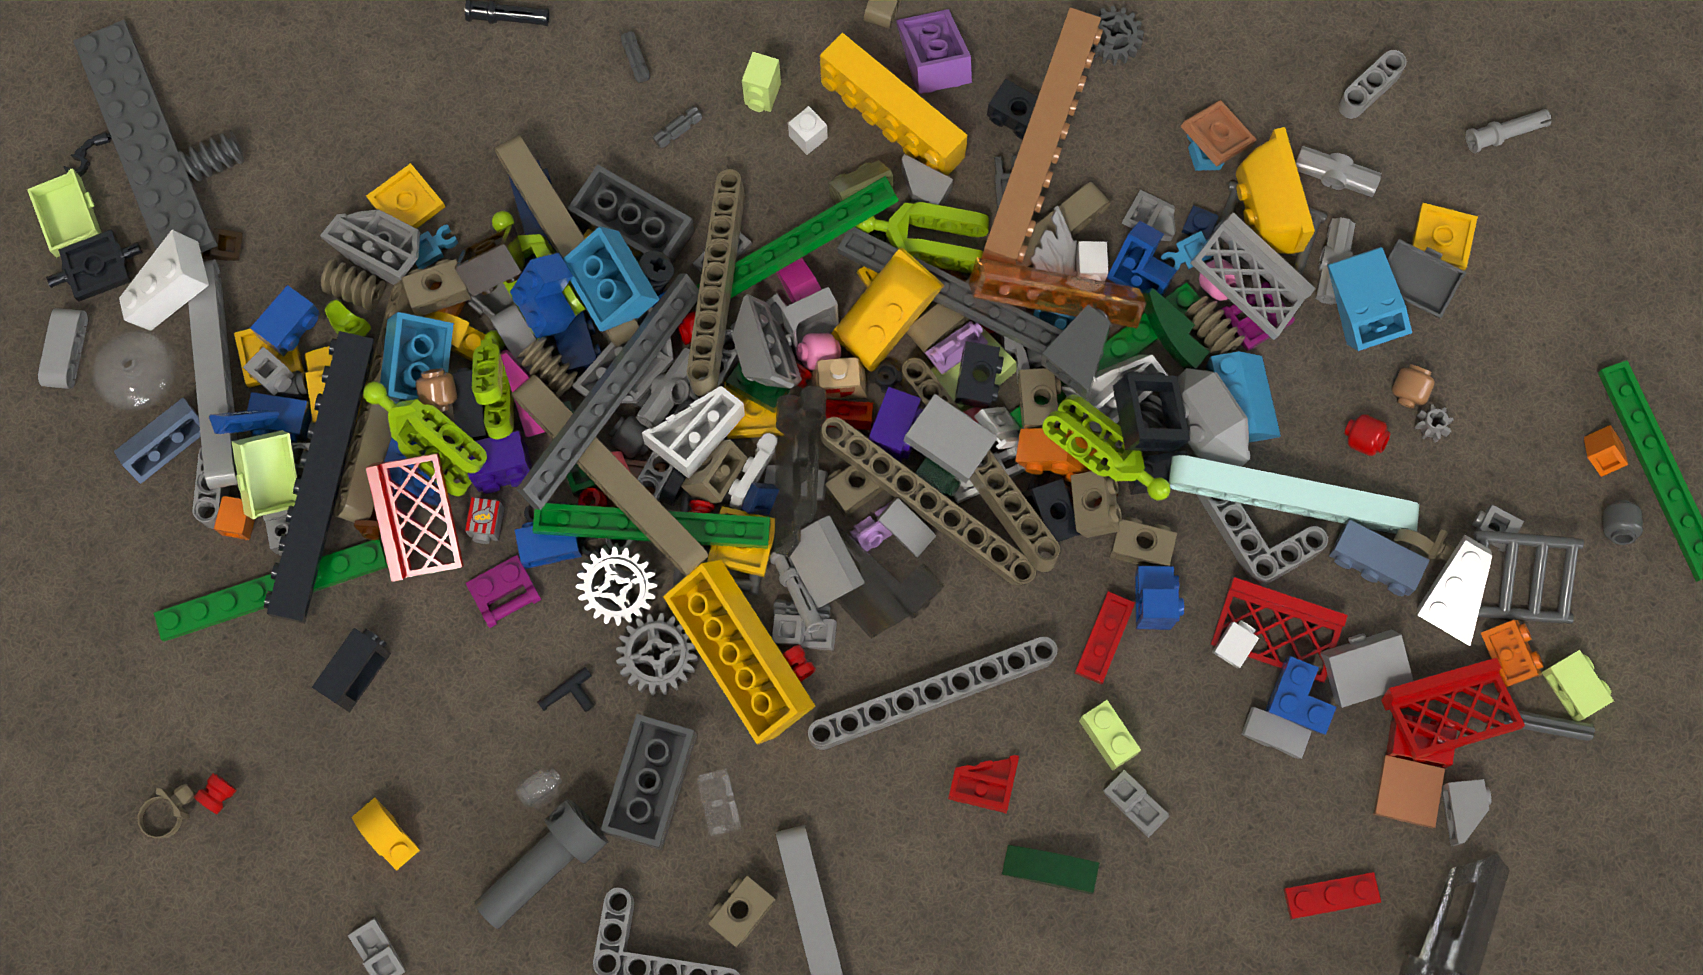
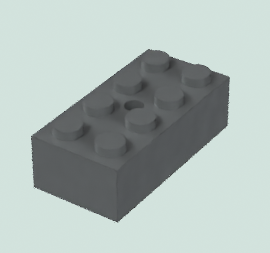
[567,164,695,264]
[600,714,697,850]

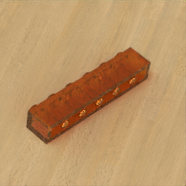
[969,257,1146,328]

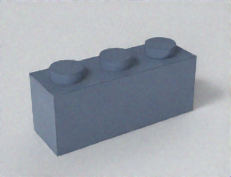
[114,397,201,484]
[1329,520,1430,596]

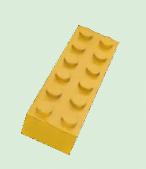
[820,32,968,176]
[663,559,816,744]

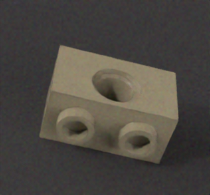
[401,259,471,317]
[1018,368,1061,429]
[681,439,748,503]
[825,453,887,518]
[1071,471,1122,538]
[1109,517,1177,566]
[708,876,776,949]

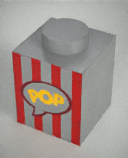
[465,497,504,544]

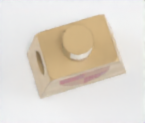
[812,358,867,400]

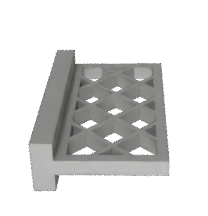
[1190,212,1316,340]

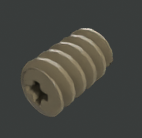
[321,258,385,311]
[1184,296,1245,356]
[516,337,578,399]

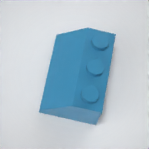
[563,226,660,332]
[380,312,454,404]
[1206,351,1281,442]

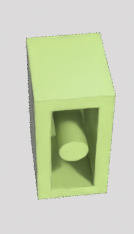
[742,52,781,112]
[1542,650,1614,722]
[1079,700,1141,771]

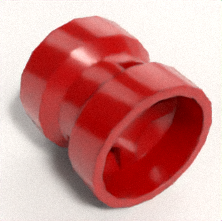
[782,645,816,682]
[194,773,237,815]

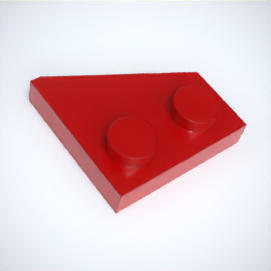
[948,755,1019,813]

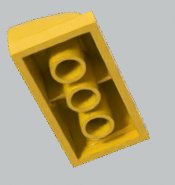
[1236,127,1315,254]
[831,248,945,372]

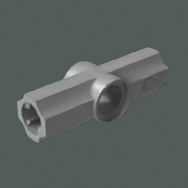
[1295,146,1382,197]
[1315,217,1356,305]
[636,348,690,429]

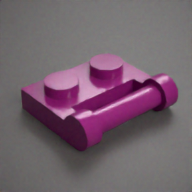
[1220,282,1295,352]
[466,555,542,628]

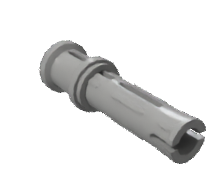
[1465,109,1551,153]
[769,547,824,632]

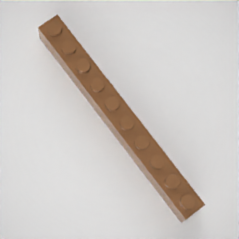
[982,8,1103,270]

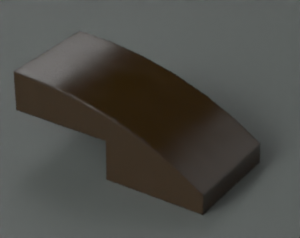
[201,228,243,261]

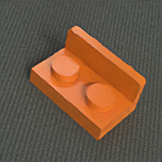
[1481,620,1544,688]

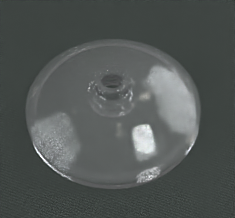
[92,329,178,411]

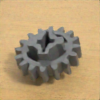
[1091,6,1144,66]

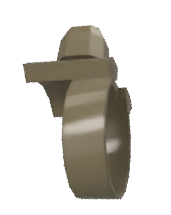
[1393,529,1455,563]
[137,784,196,839]

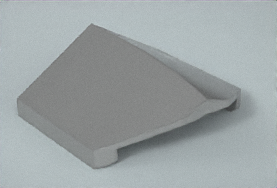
[1122,190,1176,241]

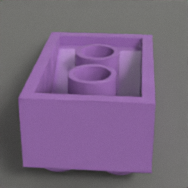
[896,9,972,94]

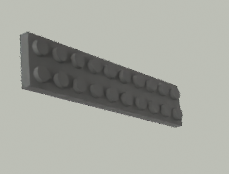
[73,20,218,253]

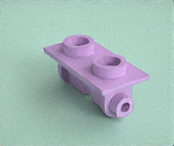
[925,321,988,374]
[850,501,892,553]

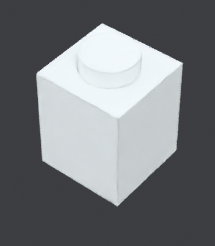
[788,106,828,155]
[1075,241,1108,287]
[1212,620,1259,668]

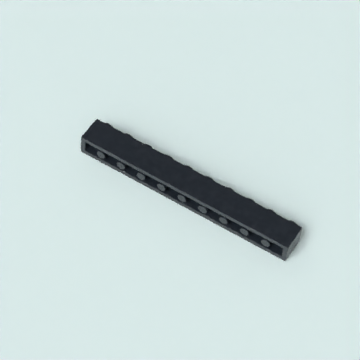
[264,331,375,624]

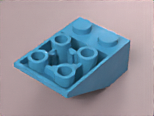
[1327,247,1412,351]

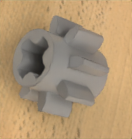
[1415,404,1454,442]

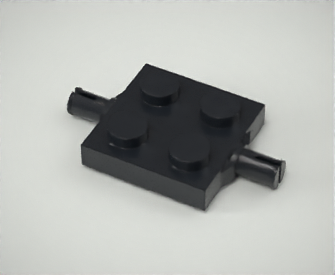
[46,229,143,302]

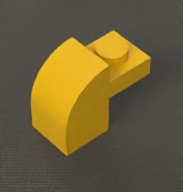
[425,311,485,361]
[352,798,420,871]

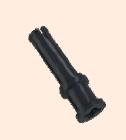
[465,0,550,26]

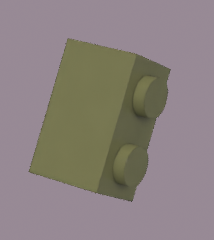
[829,160,893,205]

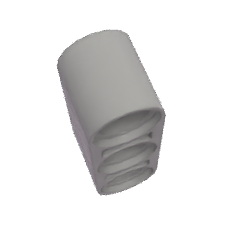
[1338,50,1407,119]
[490,304,540,378]
[38,308,88,389]

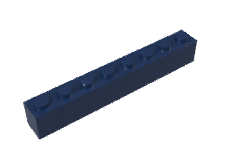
[508,160,601,377]

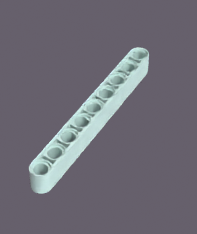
[1169,455,1419,534]

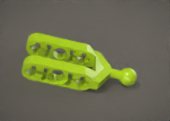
[855,202,989,274]
[492,211,587,339]
[472,330,514,439]
[363,382,487,496]
[1042,394,1171,501]

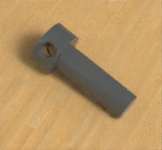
[474,799,608,929]

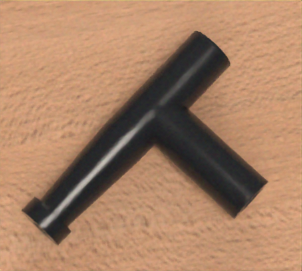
[537,667,595,712]

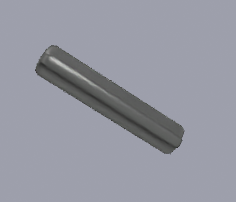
[1504,711,1595,741]

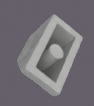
[901,154,953,206]
[1442,779,1491,846]

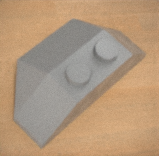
[320,209,420,285]
[732,294,802,388]
[572,307,674,403]
[1177,368,1250,467]

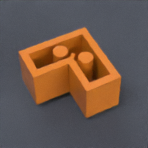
[1015,428,1097,483]

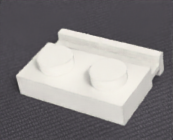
[974,407,1021,449]

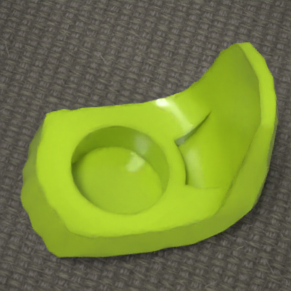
[325,300,371,337]

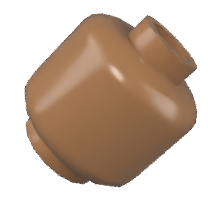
[1392,364,1435,409]
[416,368,457,412]

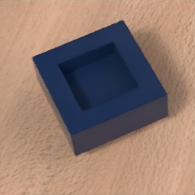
[1182,205,1219,241]
[741,483,780,515]

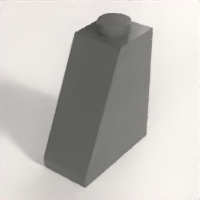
[1041,304,1111,400]

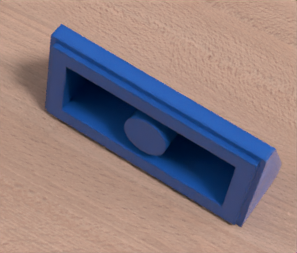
[209,410,279,434]

